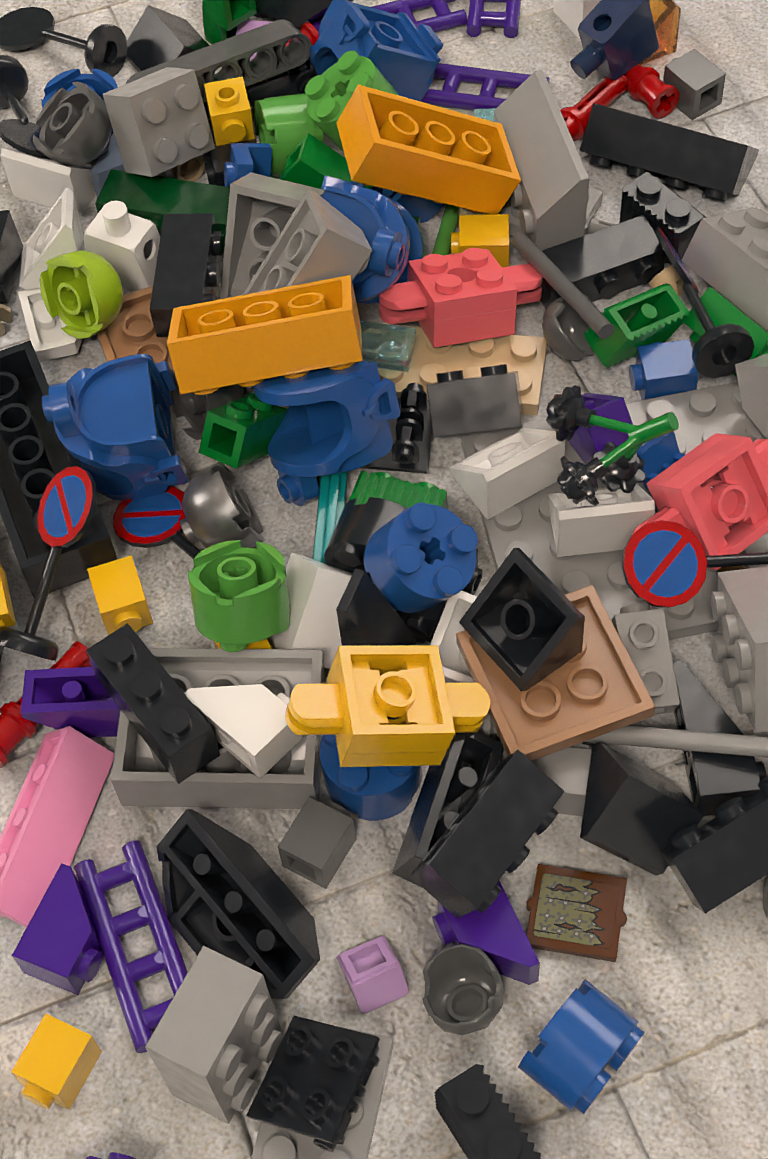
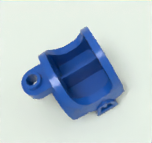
[309,0,443,101]
[321,175,424,304]
[42,354,188,501]
[253,360,400,506]

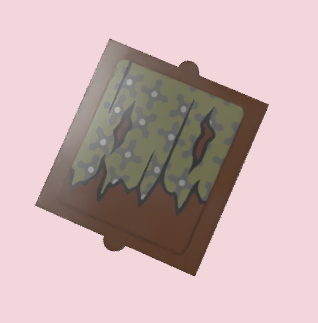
[526,864,627,962]

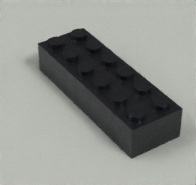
[0,340,118,599]

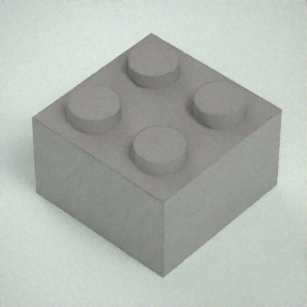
[102,67,215,177]

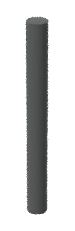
[511,232,614,339]

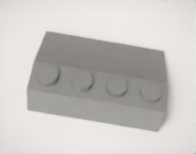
[111,648,324,809]

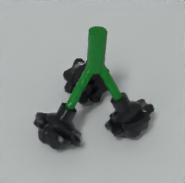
[546,385,679,506]

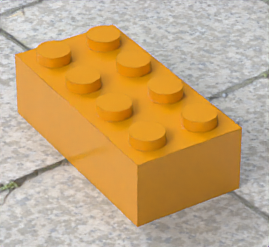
[336,84,521,214]
[167,275,363,395]

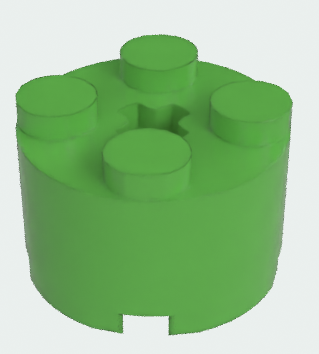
[305,50,399,151]
[254,93,324,179]
[188,540,290,652]

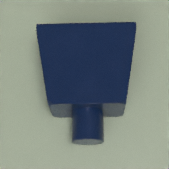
[570,0,660,80]

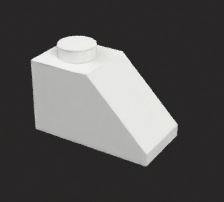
[184,684,303,779]

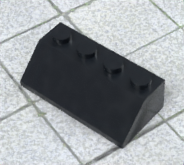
[580,103,759,201]

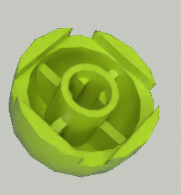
[39,250,123,339]

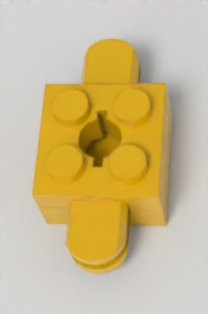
[285,645,490,767]

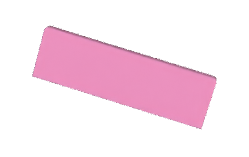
[0,726,114,928]

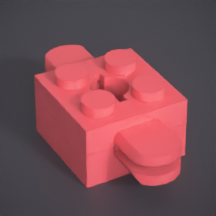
[379,248,543,347]
[633,433,768,570]

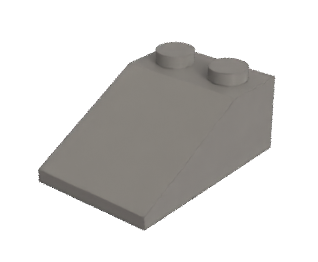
[220,172,324,299]

